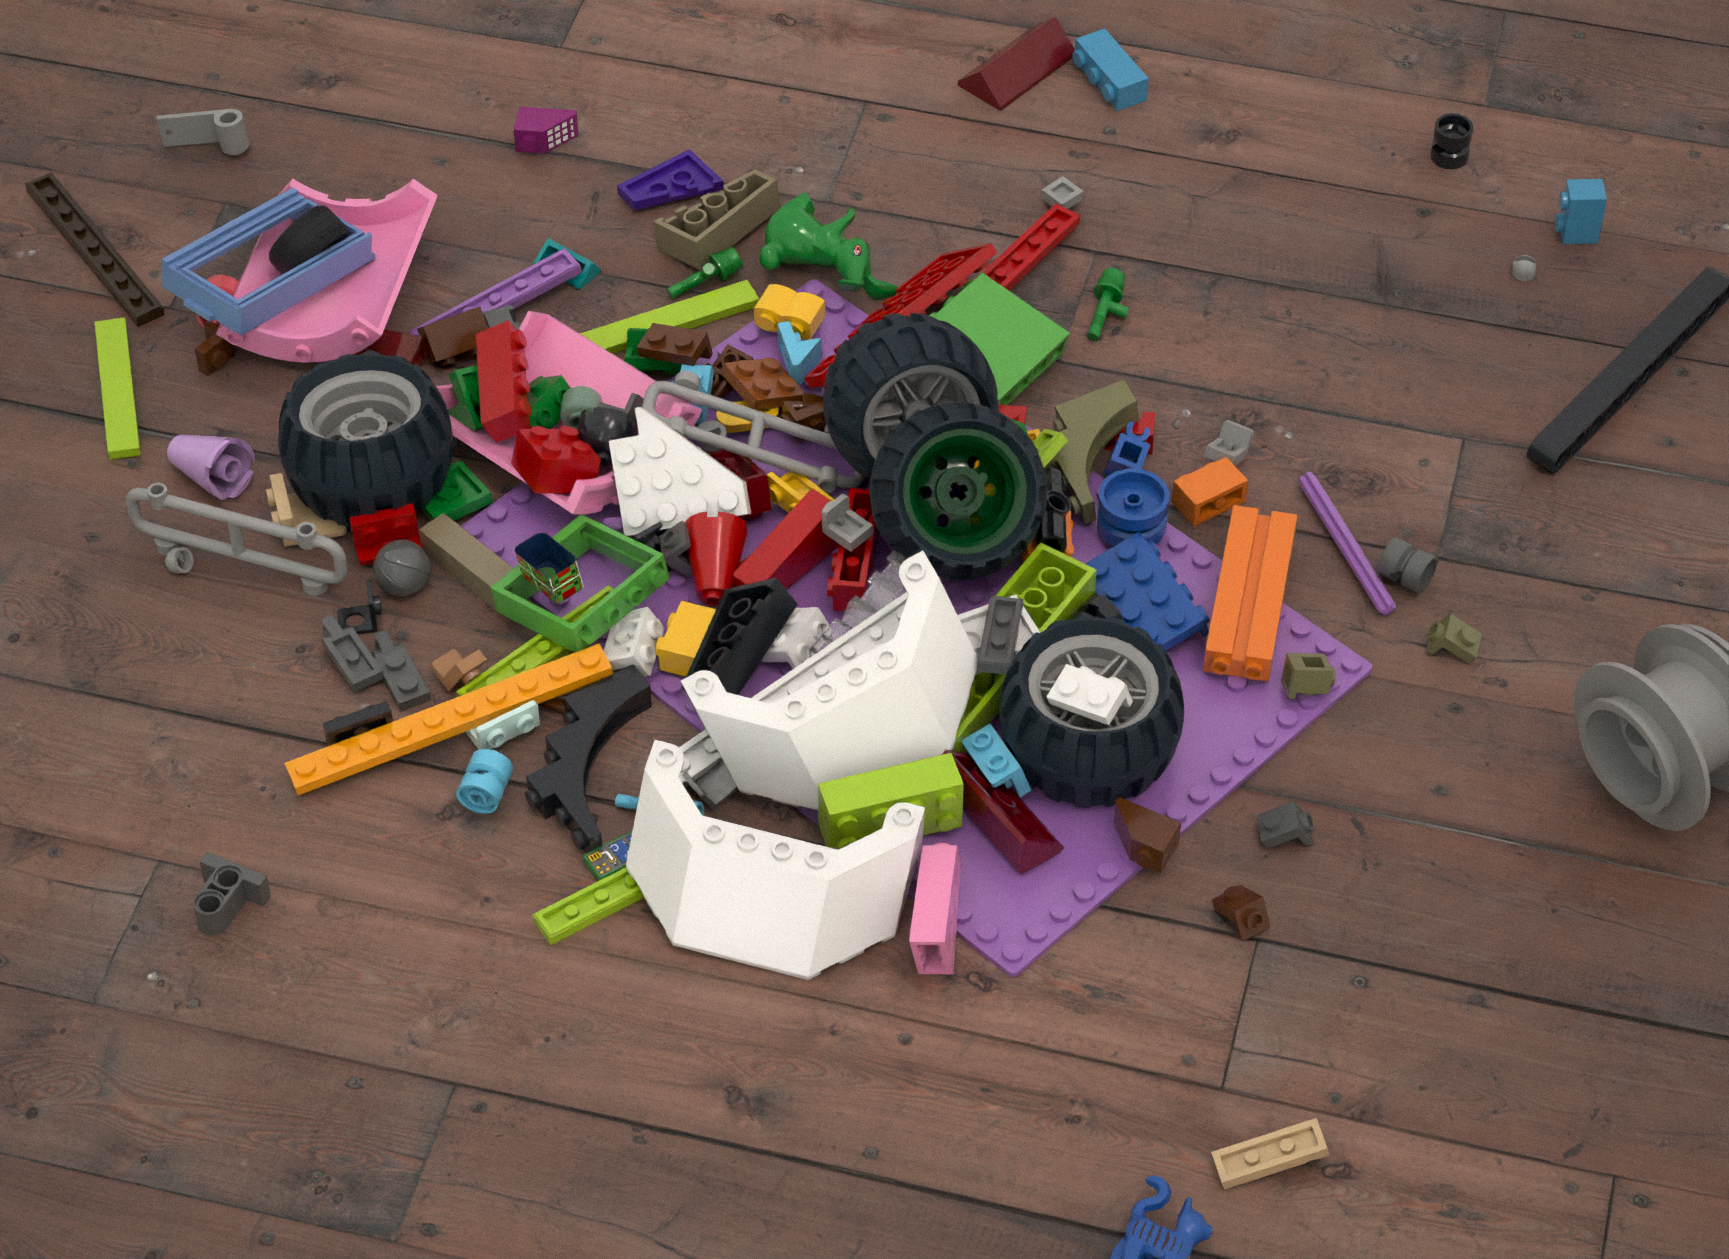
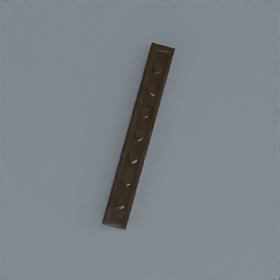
[25,172,165,327]

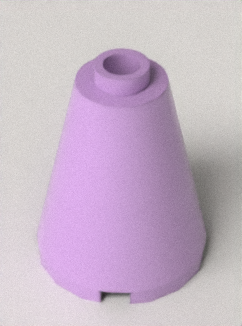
[167,434,255,500]

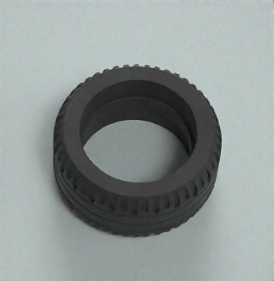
[269,206,347,275]

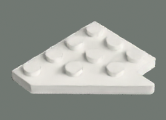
[609,407,751,537]

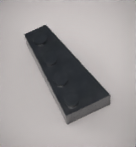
[681,578,798,695]

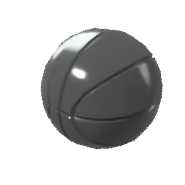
[373,540,431,597]

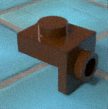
[195,322,234,376]
[779,400,826,443]
[1212,885,1270,941]

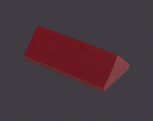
[958,17,1075,111]
[942,749,1064,875]

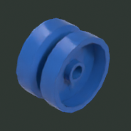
[1097,468,1169,546]

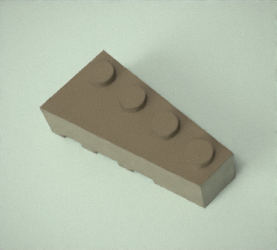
[653,169,781,270]

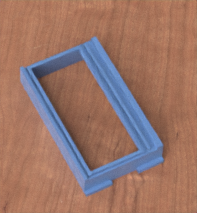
[161,188,375,336]

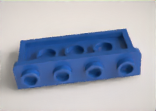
[1085,531,1210,651]

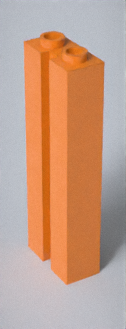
[1203,505,1297,681]

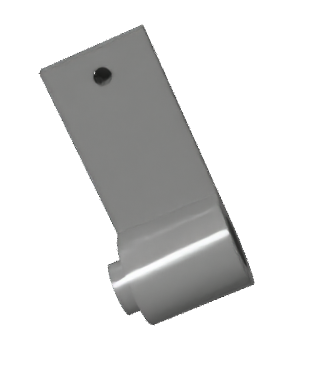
[156,109,250,156]

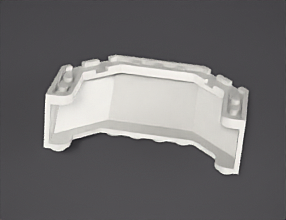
[681,551,978,810]
[626,740,925,980]

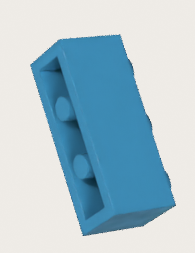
[1073,28,1149,111]

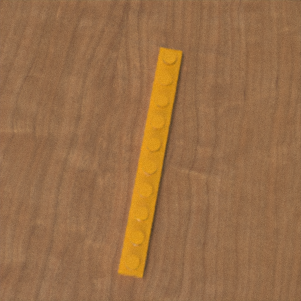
[285,643,613,796]

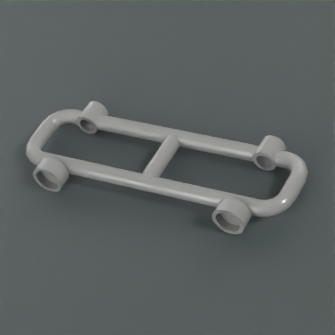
[642,371,866,493]
[125,483,348,596]

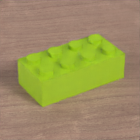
[818,753,964,850]

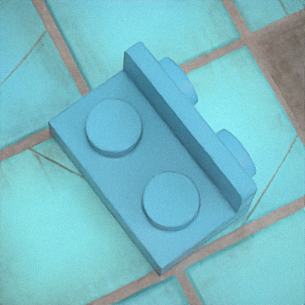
[962,724,1032,797]

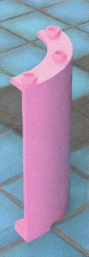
[216,178,438,363]
[436,311,702,515]

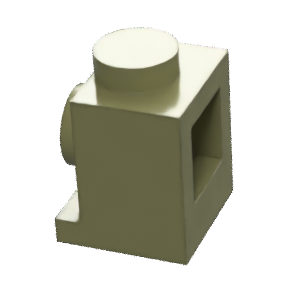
[1281,653,1336,699]

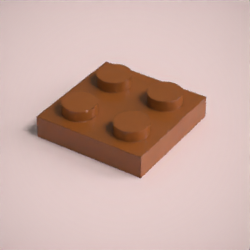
[720,357,804,410]

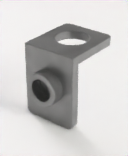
[682,760,738,810]

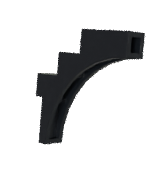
[525,664,652,853]

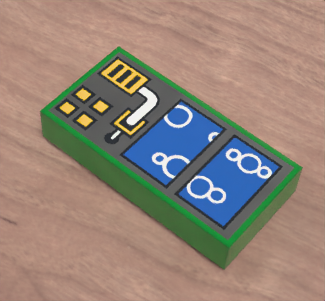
[583,830,633,881]

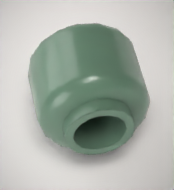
[560,386,602,429]

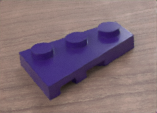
[617,149,724,210]

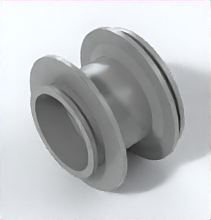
[1574,624,1729,831]

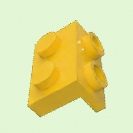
[767,471,834,513]

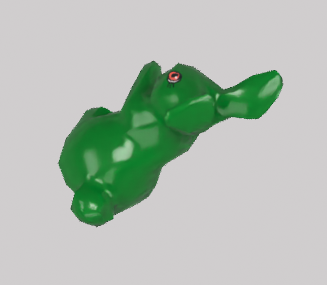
[759,192,898,300]

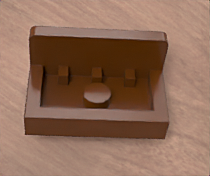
[637,323,713,366]

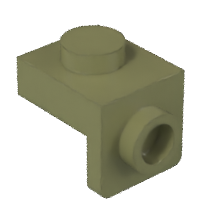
[1426,614,1482,664]

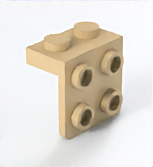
[265,473,347,547]

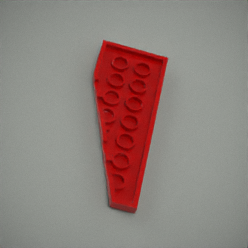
[804,243,997,389]

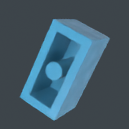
[1555,179,1607,244]

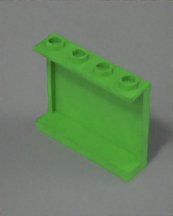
[929,273,1070,405]

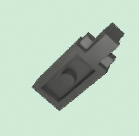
[321,615,384,693]
[372,629,431,712]

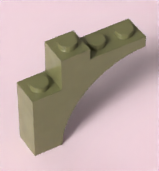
[1044,379,1139,525]

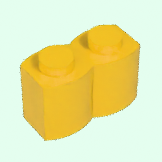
[754,284,825,340]

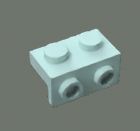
[466,700,540,750]

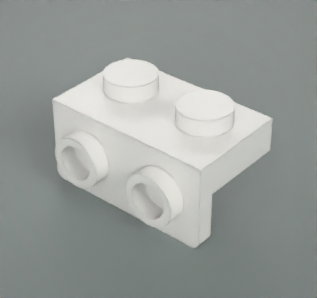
[762,607,833,669]
[1047,664,1133,725]

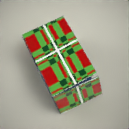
[515,533,584,604]

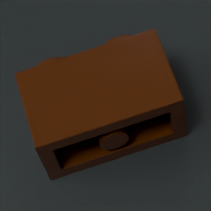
[417,307,488,366]

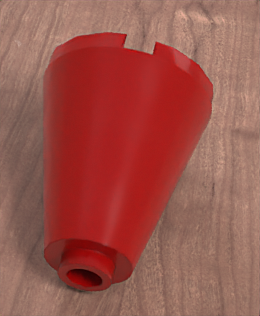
[685,512,748,606]

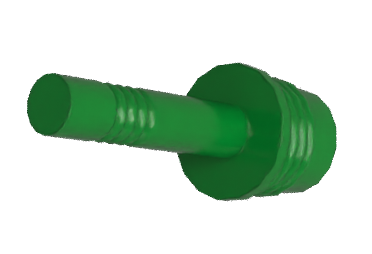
[667,247,743,299]
[1087,268,1129,341]

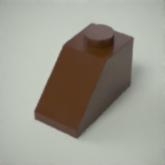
[1114,797,1181,873]

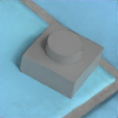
[1041,176,1083,209]

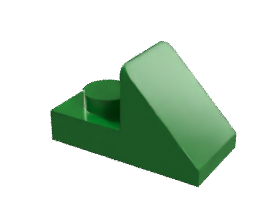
[448,365,484,431]

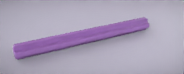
[1299,472,1396,616]

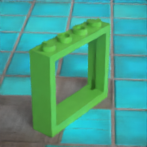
[490,514,670,652]

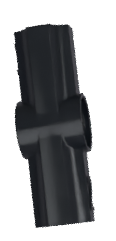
[1037,467,1071,553]

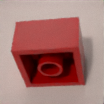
[511,426,601,493]

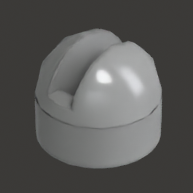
[1511,254,1537,281]
[165,547,194,574]

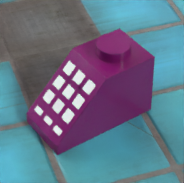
[514,106,579,154]

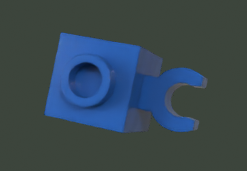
[1103,421,1150,476]

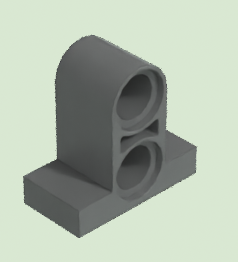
[193,852,271,935]

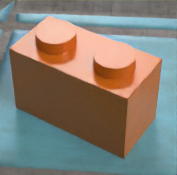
[1172,457,1248,527]

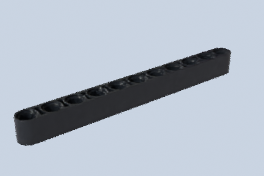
[1526,266,1729,473]

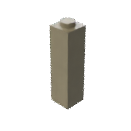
[419,513,514,611]

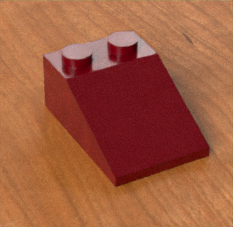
[707,450,772,519]

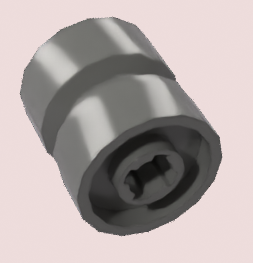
[1377,537,1438,594]

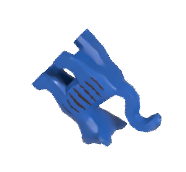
[1110,1175,1213,1259]

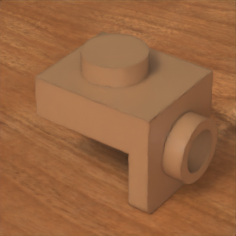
[430,649,487,691]

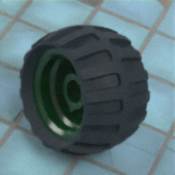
[869,402,1048,580]

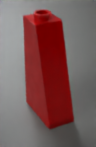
[732,489,837,589]

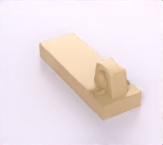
[1211,1118,1330,1190]

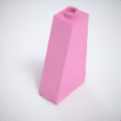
[909,843,961,974]

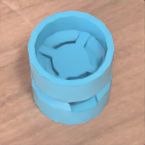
[456,749,513,814]

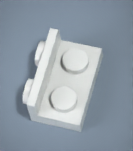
[604,607,664,677]

